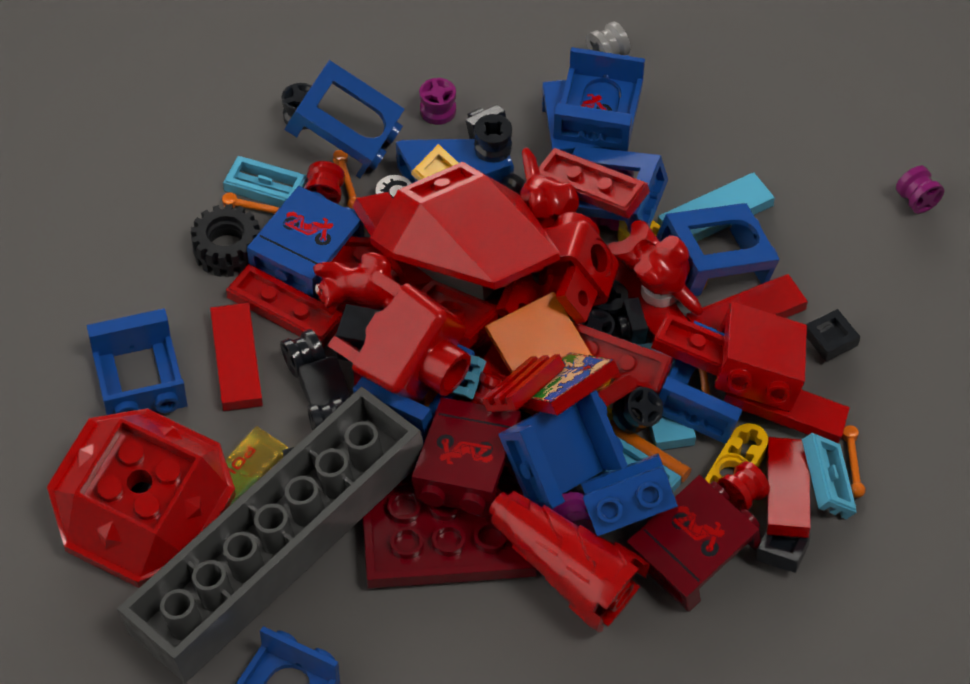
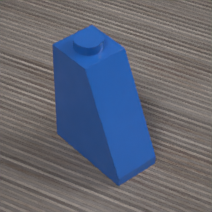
[396,139,514,184]

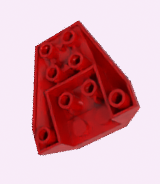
[370,162,560,290]

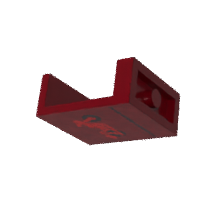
[412,397,522,515]
[627,474,761,612]

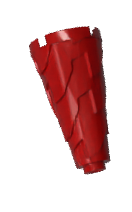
[489,491,650,633]

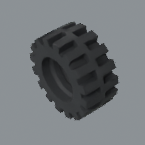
[191,204,260,277]

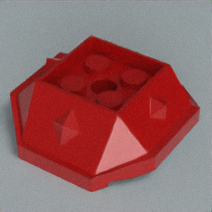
[47,408,236,588]

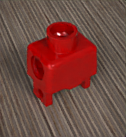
[495,212,619,324]
[327,270,471,402]

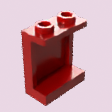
[715,301,807,411]

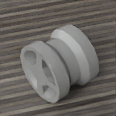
[586,21,631,55]

